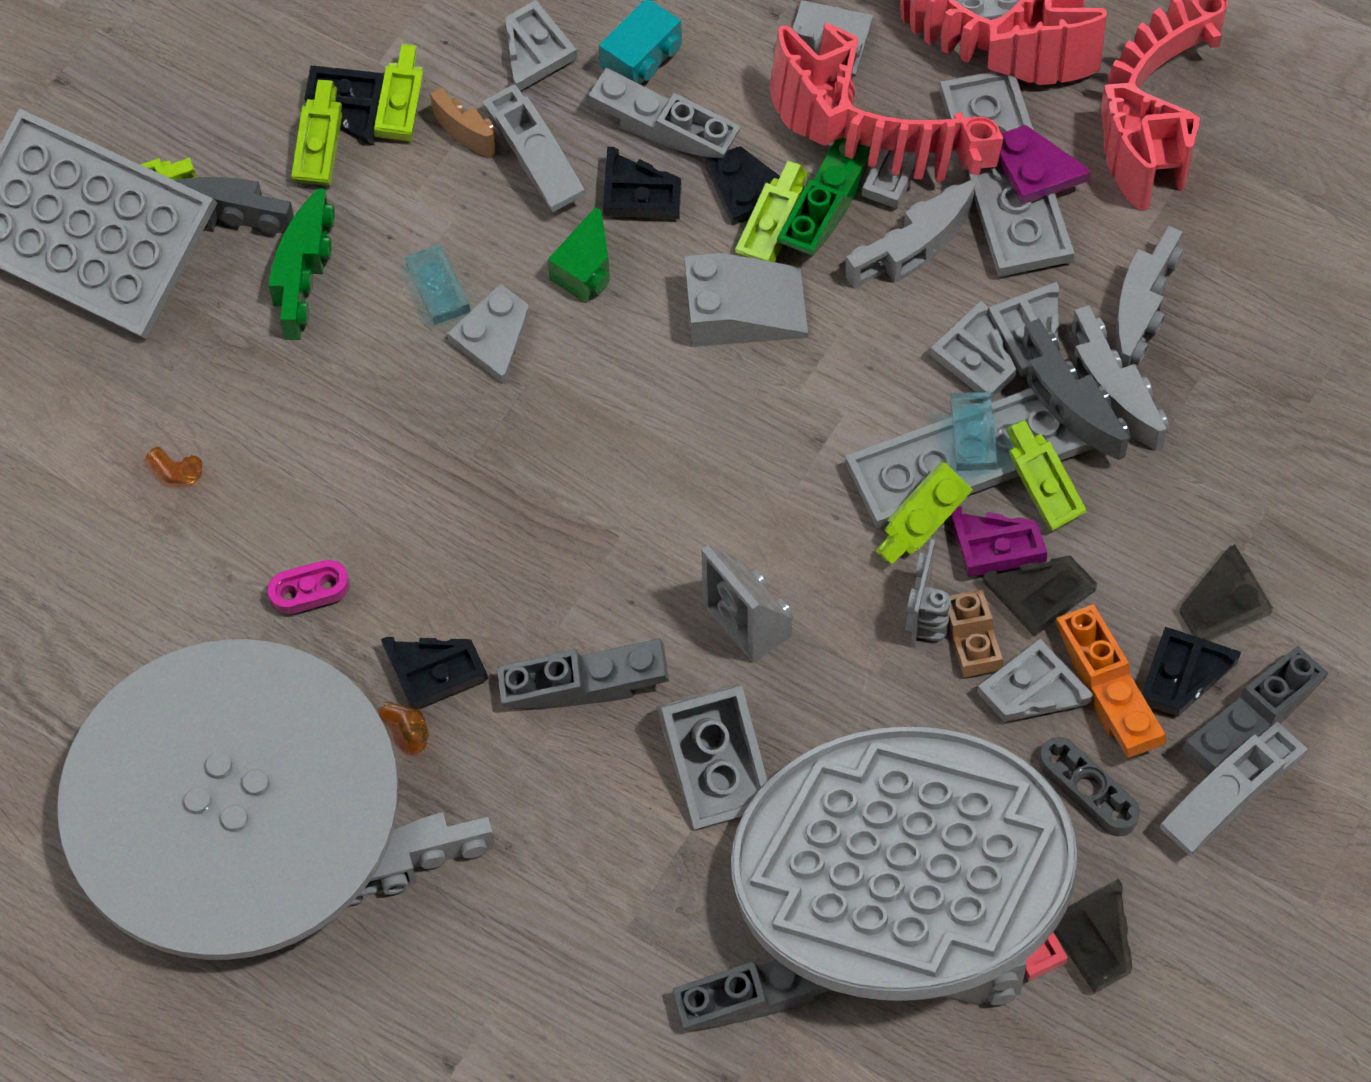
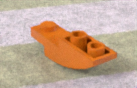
[1056,604,1166,759]

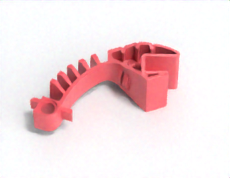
[900,0,1107,85]
[1101,0,1228,211]
[769,23,1003,182]

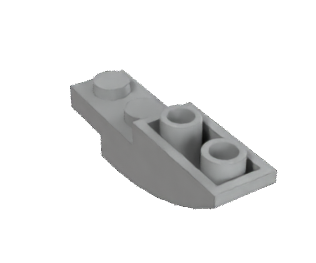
[587,68,741,158]
[482,84,586,212]
[845,180,975,288]
[1115,226,1185,368]
[1071,305,1169,451]
[1159,722,1308,856]
[350,812,495,905]

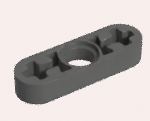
[1039,737,1140,836]

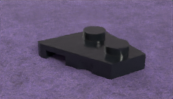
[304,65,384,145]
[603,146,682,219]
[705,146,780,226]
[1141,626,1241,717]
[381,637,488,711]

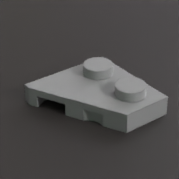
[505,0,577,91]
[988,282,1059,377]
[447,284,530,384]
[930,301,1016,402]
[977,639,1093,722]

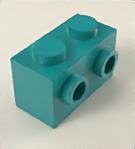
[598,0,683,84]

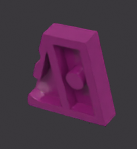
[998,125,1090,204]
[949,506,1047,577]

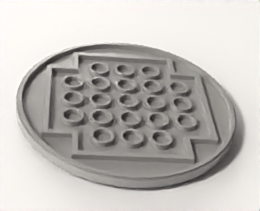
[57,639,399,960]
[731,727,1077,1001]

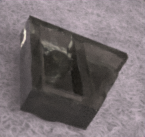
[1179,544,1273,641]
[983,555,1097,637]
[1053,879,1133,994]

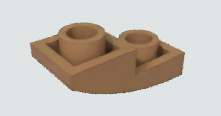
[430,87,498,158]
[948,589,1003,678]

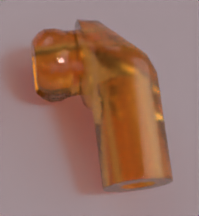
[145,447,203,484]
[380,701,429,753]

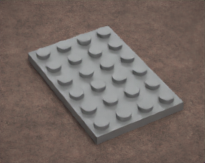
[0,108,217,339]

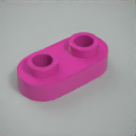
[267,560,349,614]

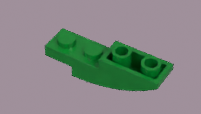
[777,137,871,256]
[268,189,335,340]

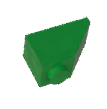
[548,207,610,303]

